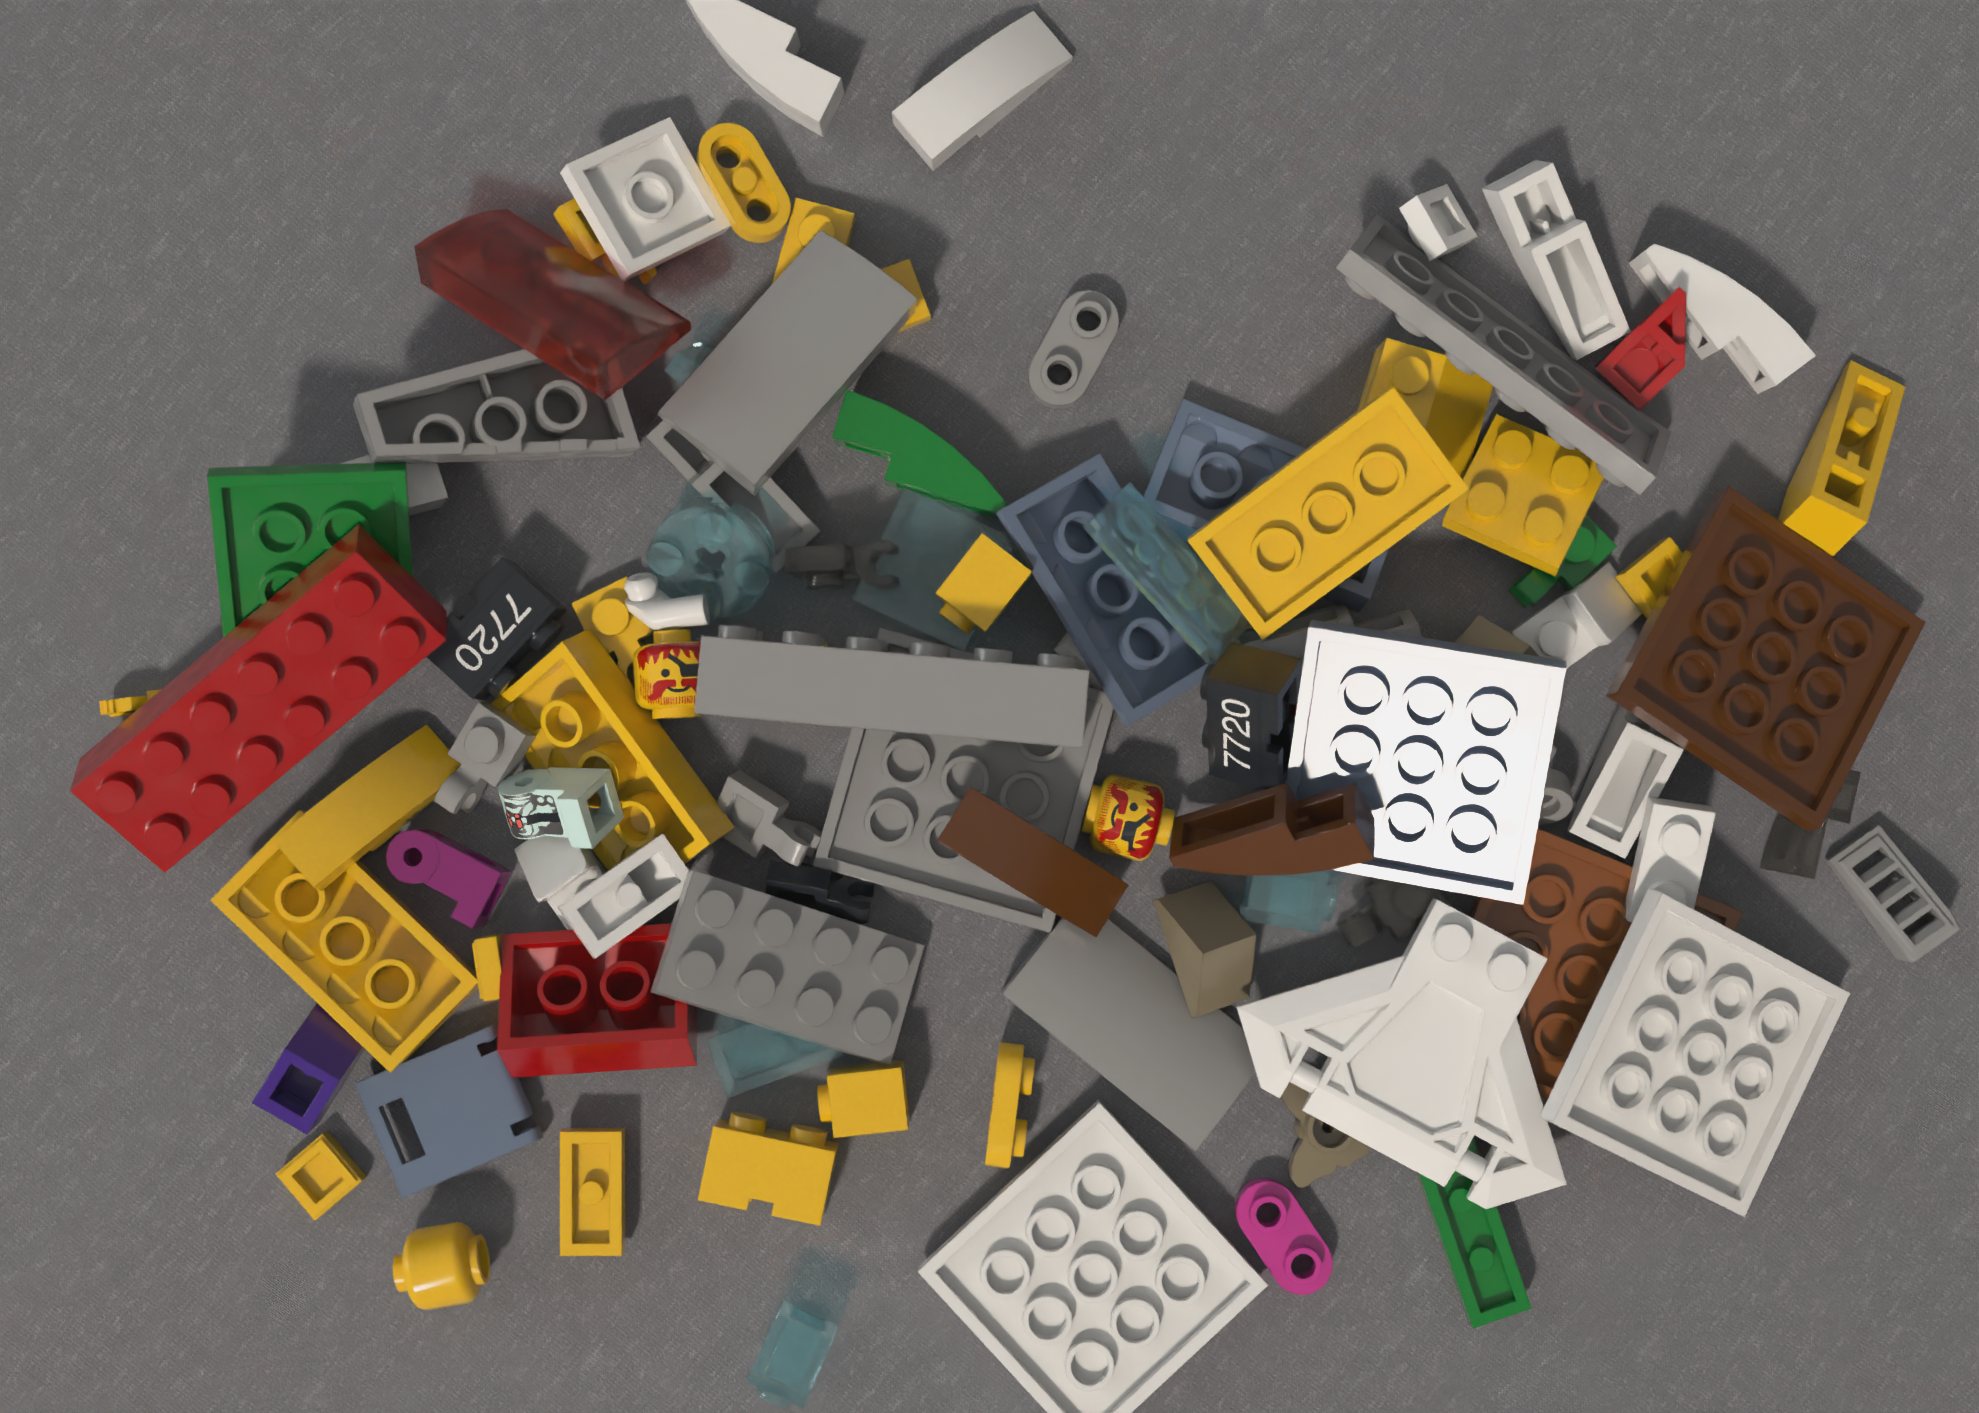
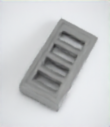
[1825,824,1961,963]

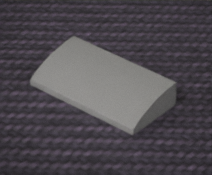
[658,231,918,495]
[1002,917,1255,1151]

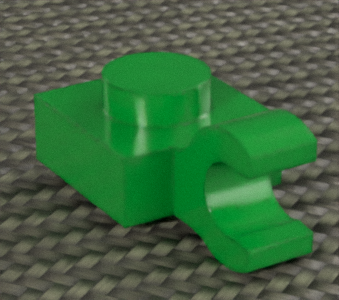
[1508,515,1617,608]

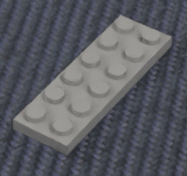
[1336,214,1671,495]

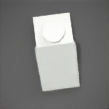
[1509,562,1642,669]
[557,834,689,958]
[514,836,606,930]

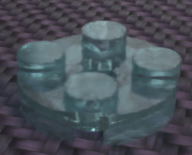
[647,497,775,622]

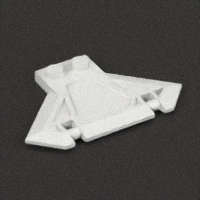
[1236,898,1567,1209]

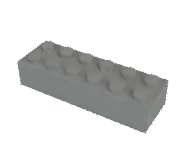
[694,625,1089,748]

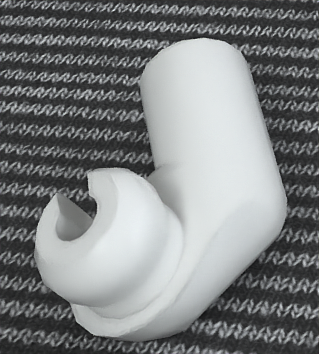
[624,572,710,631]

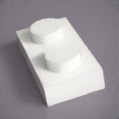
[1624,796,1716,922]

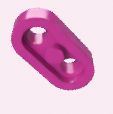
[1234,1177,1333,1295]

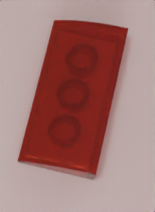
[414,209,691,400]

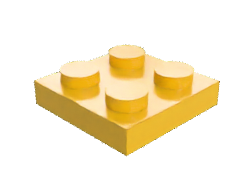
[1442,414,1604,577]

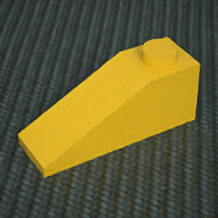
[1778,360,1906,557]

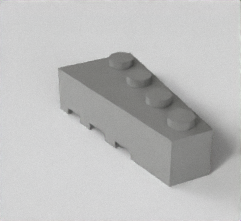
[353,328,641,464]

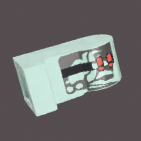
[498,767,624,849]

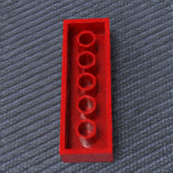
[70,524,447,873]

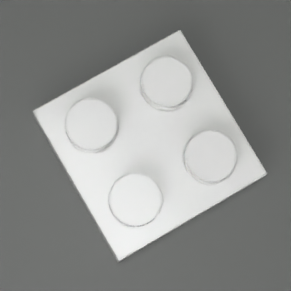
[560,117,731,282]

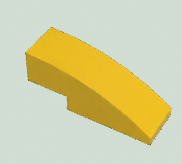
[272,725,461,891]

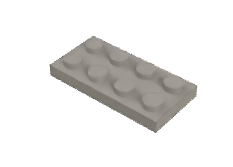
[651,870,925,1065]

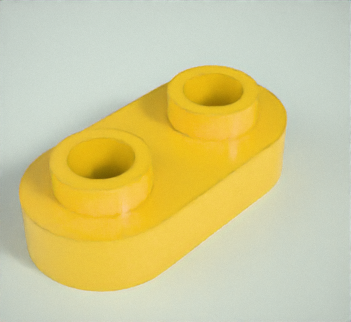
[697,123,791,243]
[985,1042,1035,1168]

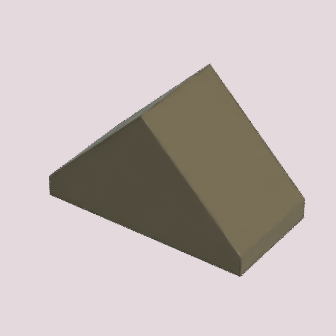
[1153,881,1257,1018]

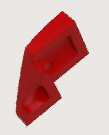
[1595,286,1686,411]

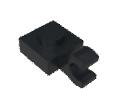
[765,861,875,924]

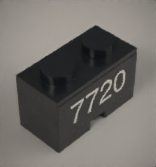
[427,557,568,701]
[1200,642,1301,789]

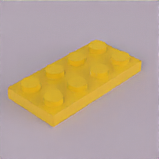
[1187,386,1469,640]

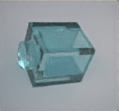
[1240,871,1337,934]
[746,1300,838,1408]

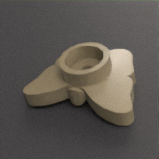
[1280,1082,1370,1188]

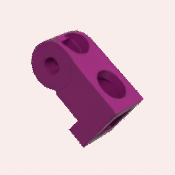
[386,829,514,928]

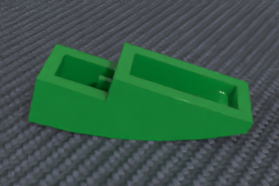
[832,389,1007,520]

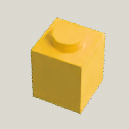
[936,533,1032,635]
[817,1060,910,1138]

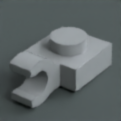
[434,702,536,814]
[717,770,822,867]

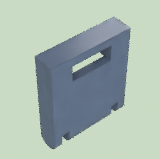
[355,1023,544,1199]

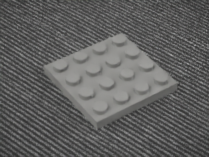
[813,628,1114,933]

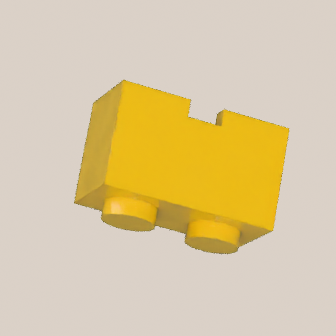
[698,1112,839,1226]

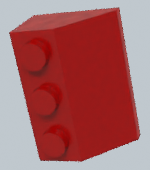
[497,923,697,1078]

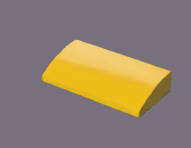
[491,628,735,870]
[210,810,478,1073]

